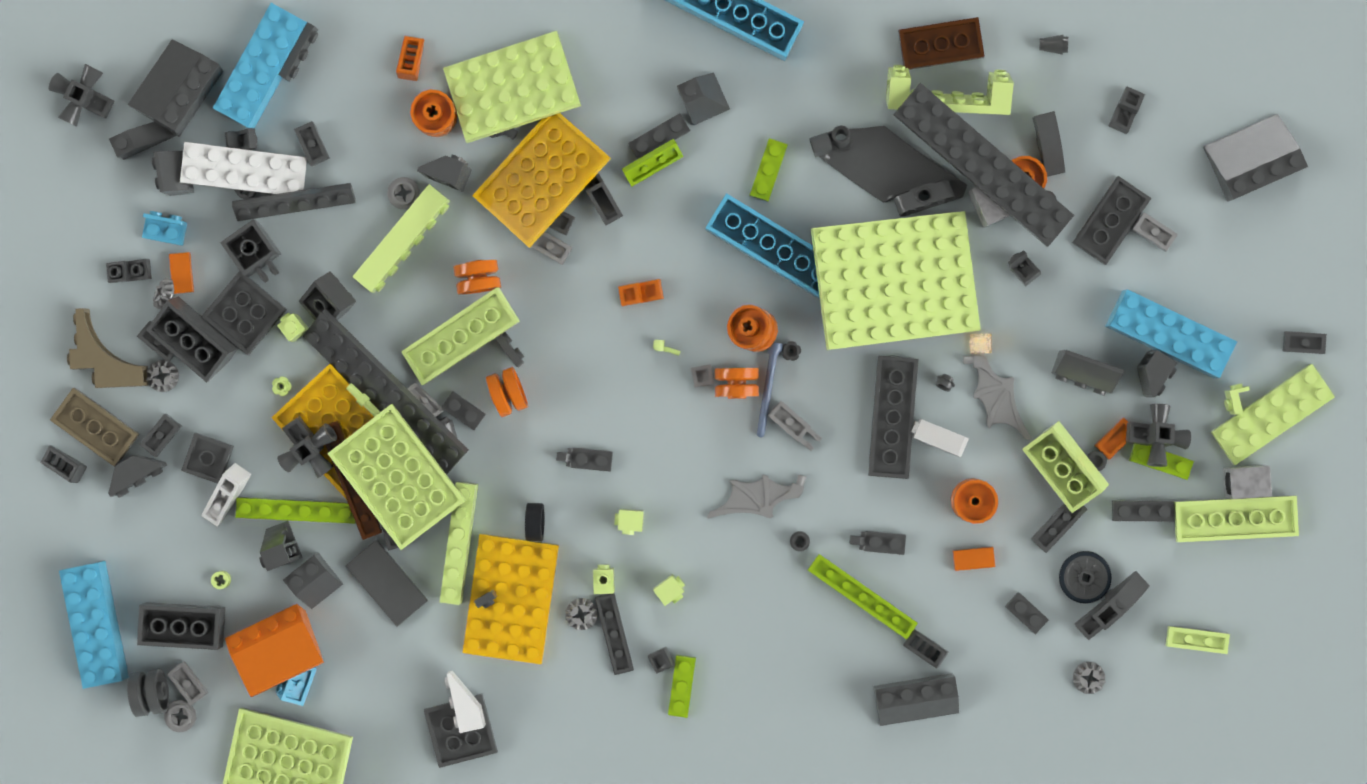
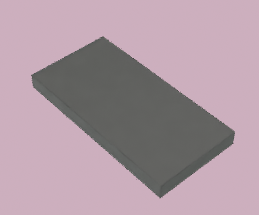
[1072,176,1151,265]
[346,540,428,627]

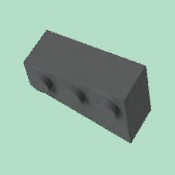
[259,521,303,571]

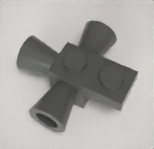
[49,64,115,127]
[1126,404,1191,467]
[277,416,337,478]

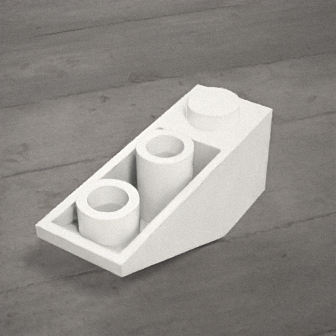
[445,671,486,733]

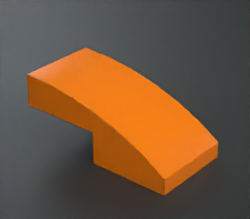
[618,279,664,306]

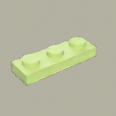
[1165,626,1230,654]

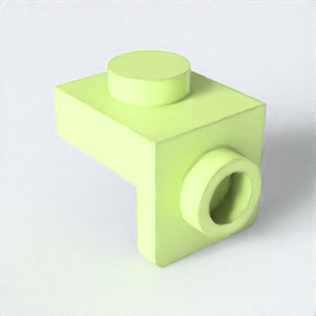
[1224,383,1250,415]

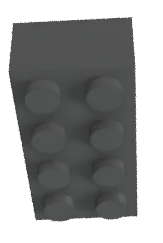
[137,602,225,650]

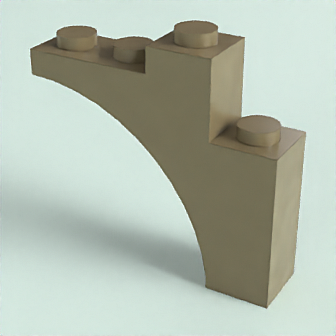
[67,308,149,388]

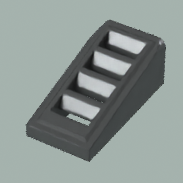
[40,445,87,483]
[903,629,949,668]

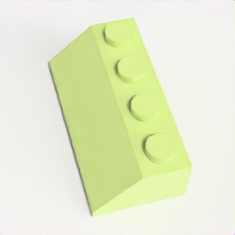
[1022,421,1109,513]

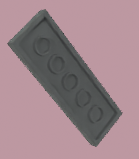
[868,356,919,479]

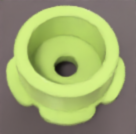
[272,376,292,396]

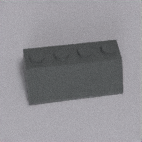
[146,296,239,383]
[873,673,959,726]

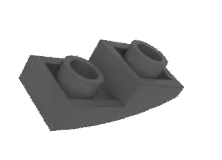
[106,259,152,283]

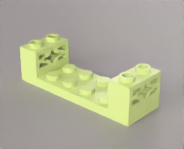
[886,65,1014,115]

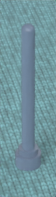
[757,342,783,437]

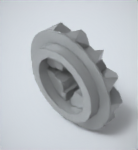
[387,177,420,209]
[153,278,174,309]
[146,360,179,392]
[566,598,597,630]
[1073,662,1106,694]
[164,700,197,732]

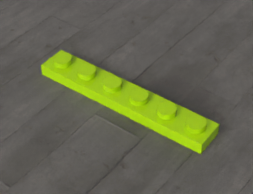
[235,497,356,524]
[807,554,918,640]

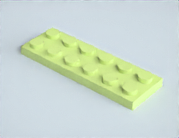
[401,287,520,385]
[1211,364,1335,465]
[1174,495,1299,542]

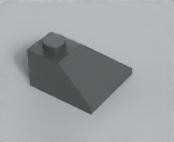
[677,72,730,125]

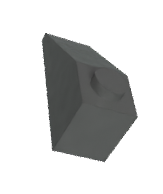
[109,122,177,160]

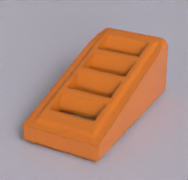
[396,36,424,81]

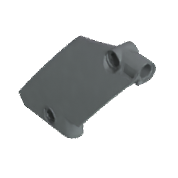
[809,125,967,217]

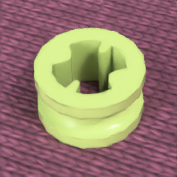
[211,571,231,589]

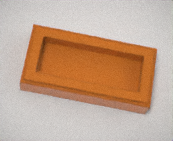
[169,252,194,294]
[1094,418,1128,460]
[953,547,995,571]

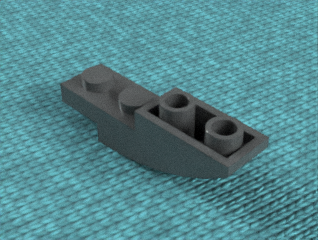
[1075,571,1150,640]

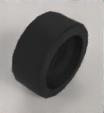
[525,503,545,541]

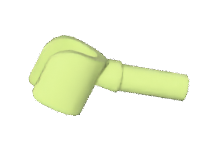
[653,340,681,356]

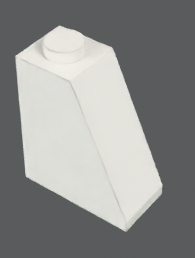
[911,419,969,457]

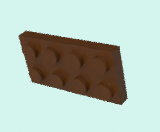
[898,17,985,70]

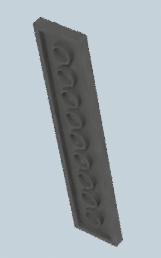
[893,83,1074,247]
[303,309,469,475]

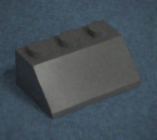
[417,154,472,192]
[1051,350,1124,396]

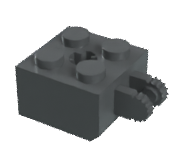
[220,220,281,283]

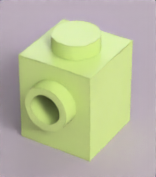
[277,313,309,342]
[614,509,644,535]
[593,564,615,594]
[653,574,685,606]

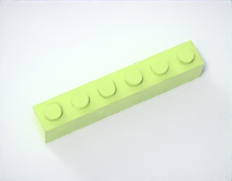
[353,184,450,293]
[440,481,478,605]

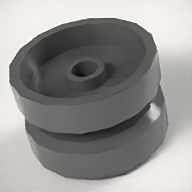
[127,669,169,717]

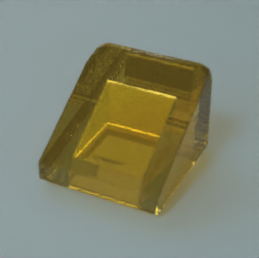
[970,333,992,354]

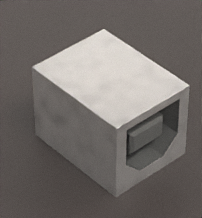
[968,187,1010,228]
[1223,465,1272,499]

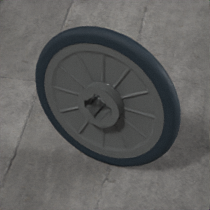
[1059,551,1112,604]

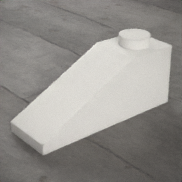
[201,463,251,527]

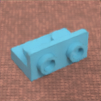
[142,211,187,246]
[276,667,317,706]

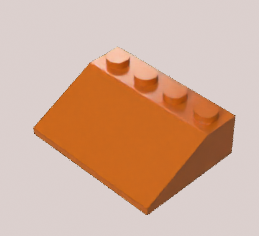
[225,604,324,697]

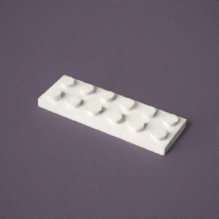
[180,142,307,194]

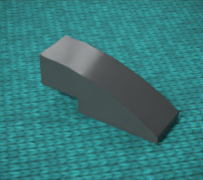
[1032,111,1065,177]
[584,173,623,226]

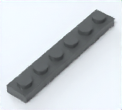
[232,183,356,221]

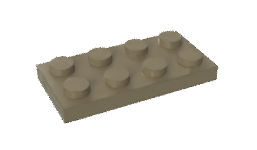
[50,388,139,467]

